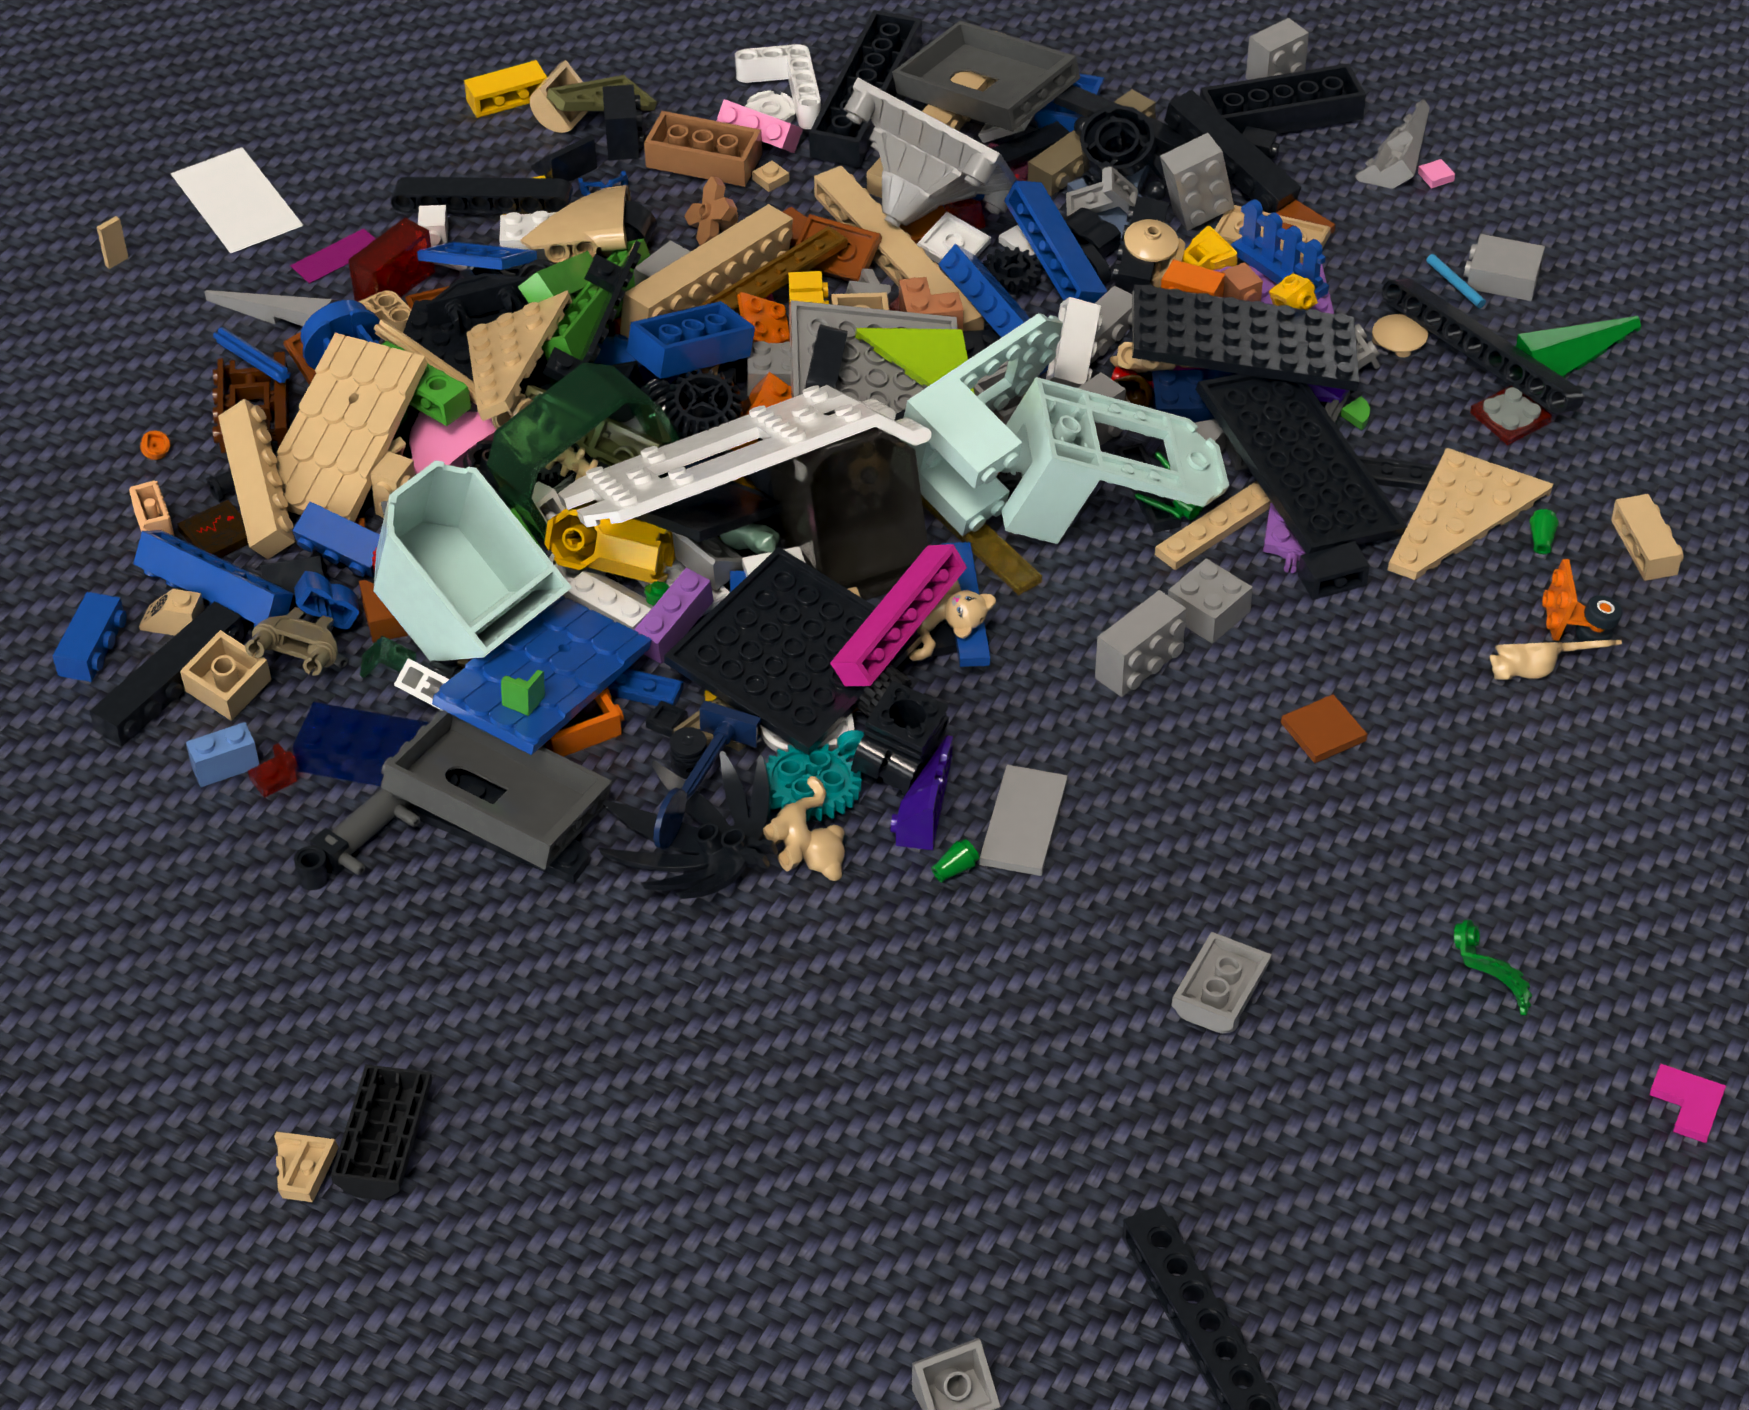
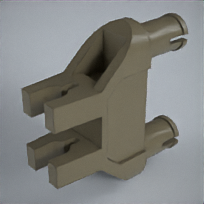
[245,607,338,676]

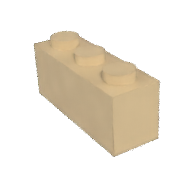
[1611,494,1684,581]

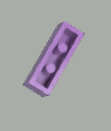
[634,568,714,664]

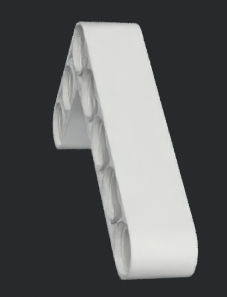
[735,44,821,129]

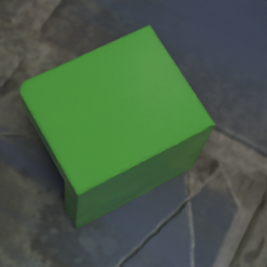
[501,669,545,716]

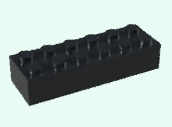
[1200,63,1366,134]

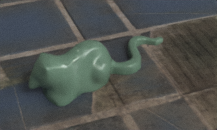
[720,523,780,555]

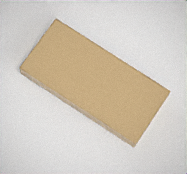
[97,216,128,269]

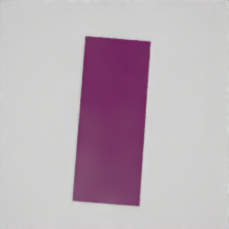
[290,228,383,284]

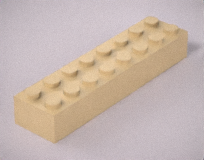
[620,204,793,338]

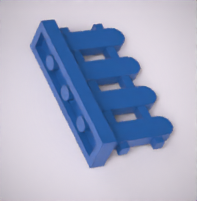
[1231,199,1329,300]

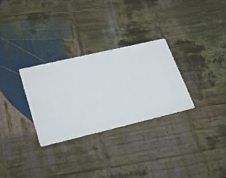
[171,147,303,253]

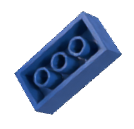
[627,301,755,379]

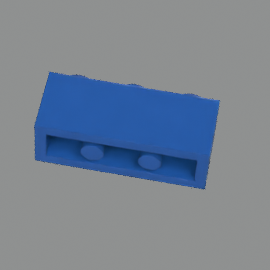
[292,502,380,578]
[52,592,127,682]

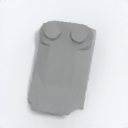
[1172,932,1272,1034]

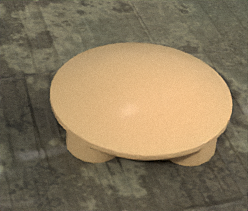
[1372,314,1428,358]

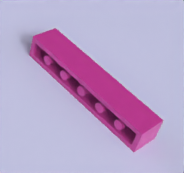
[830,544,967,686]

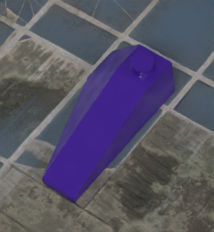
[890,736,953,850]

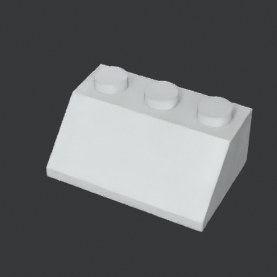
[564,571,653,630]

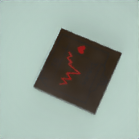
[177,500,248,558]

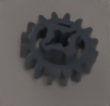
[983,246,1041,295]

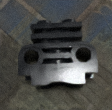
[851,680,949,796]

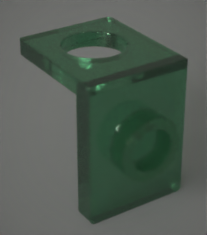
[360,636,416,678]

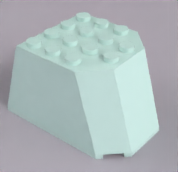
[373,460,572,662]

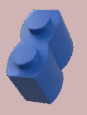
[294,571,360,629]

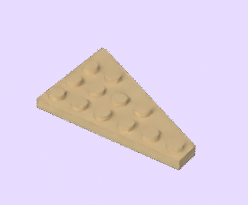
[467,290,572,421]
[1387,448,1553,580]

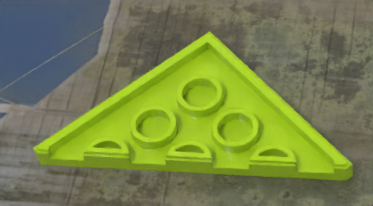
[855,328,975,394]

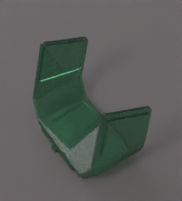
[487,362,679,541]

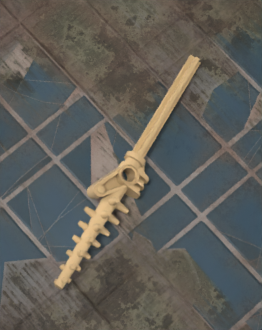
[374,319,598,480]

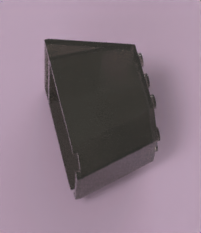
[769,427,928,600]

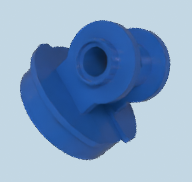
[300,300,381,370]

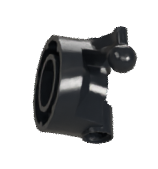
[1074,105,1167,201]

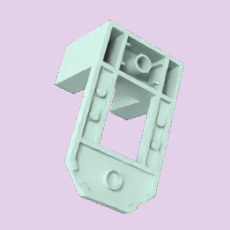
[894,313,1063,537]
[1000,377,1229,544]

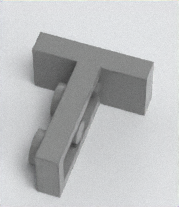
[1066,166,1138,217]

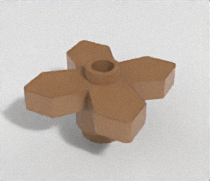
[684,176,738,246]

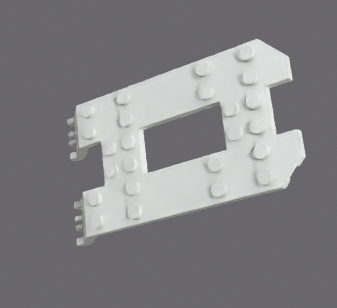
[558,385,931,527]

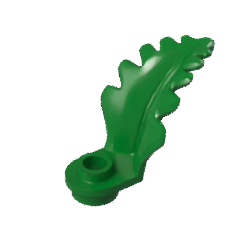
[1454,920,1532,1016]

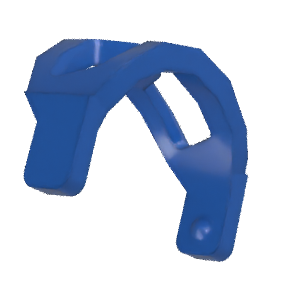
[578,171,628,196]

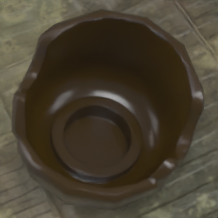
[1114,374,1153,408]

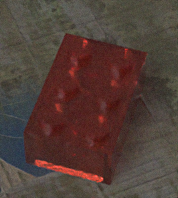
[348,217,435,302]

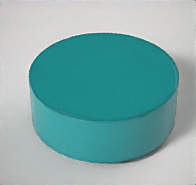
[837,730,864,758]

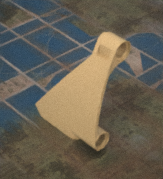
[521,185,631,263]

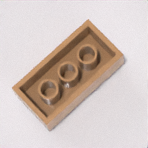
[644,111,762,187]

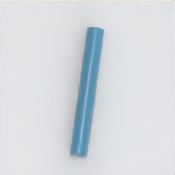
[1426,254,1486,309]

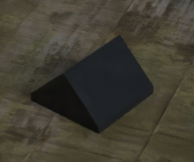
[531,135,597,182]

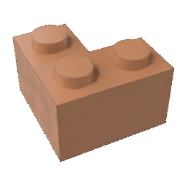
[899,277,963,331]

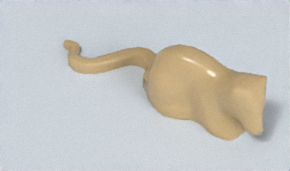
[1490,640,1622,680]

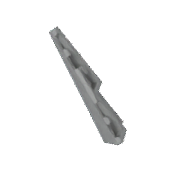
[1355,99,1430,189]
[205,290,337,326]

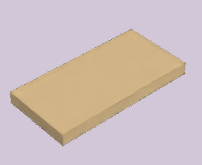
[1214,205,1331,263]

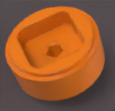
[140,430,170,460]

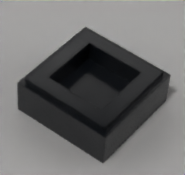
[645,701,688,737]

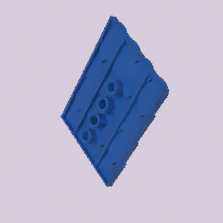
[432,595,652,755]

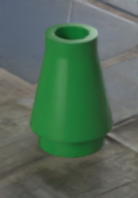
[1529,509,1559,554]
[931,839,980,882]

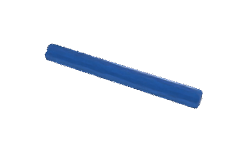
[213,327,291,383]

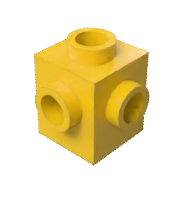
[1269,273,1318,310]

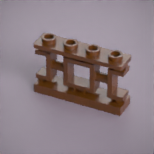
[212,351,290,453]

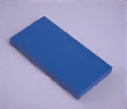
[417,241,537,270]

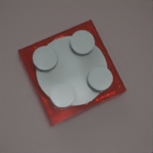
[1470,385,1552,445]

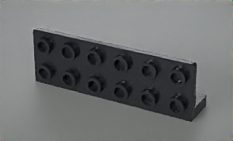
[542,240,641,388]

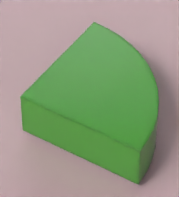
[1341,396,1370,430]

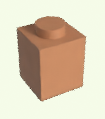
[1221,262,1263,302]

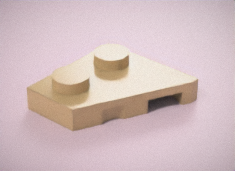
[274,1131,339,1202]

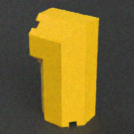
[544,503,675,583]

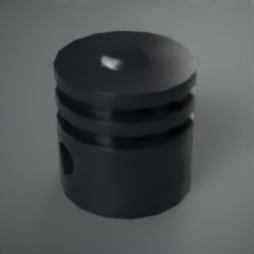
[669,727,707,779]

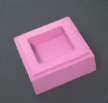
[1418,159,1455,189]

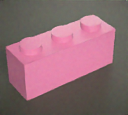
[716,99,803,153]

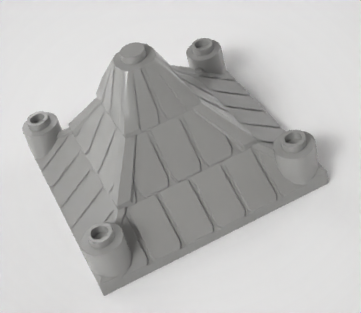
[844,78,1018,228]

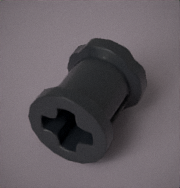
[206,467,235,501]

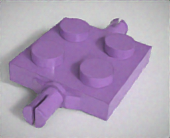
[1262,503,1306,573]

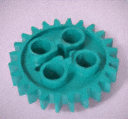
[766,744,862,821]

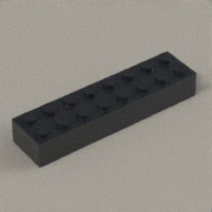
[809,10,922,167]

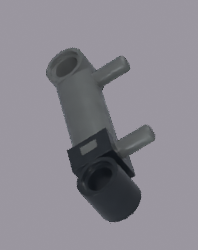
[294,780,420,890]

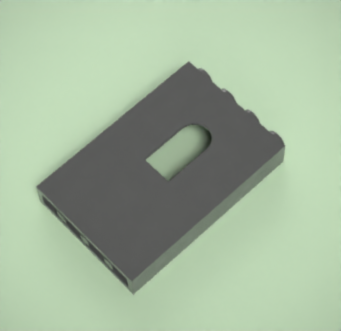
[892,21,1080,132]
[381,710,612,870]

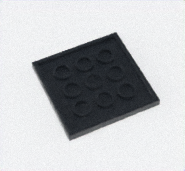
[635,483,782,542]

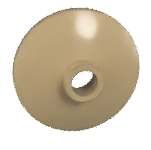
[1124,219,1178,262]

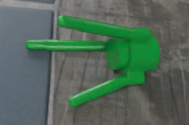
[1135,452,1203,521]

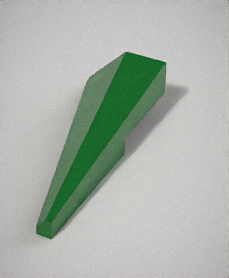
[1516,316,1641,387]

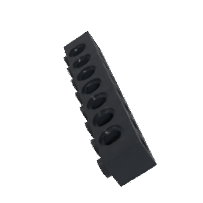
[1122,1205,1282,1410]

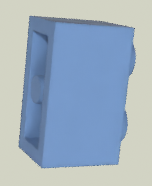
[186,722,260,787]

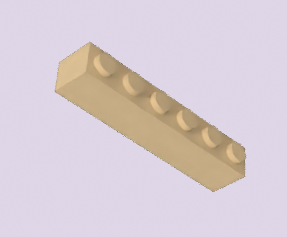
[218,399,295,559]

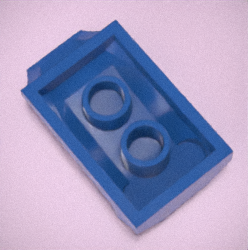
[1034,73,1104,132]

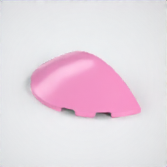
[408,411,552,474]

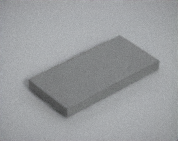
[979,765,1068,876]

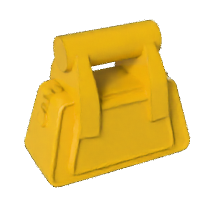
[1182,226,1237,270]

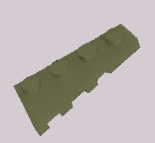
[546,75,657,111]

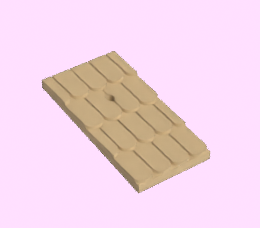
[276,333,428,522]

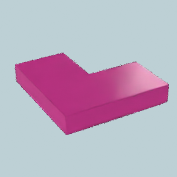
[1650,1063,1726,1143]

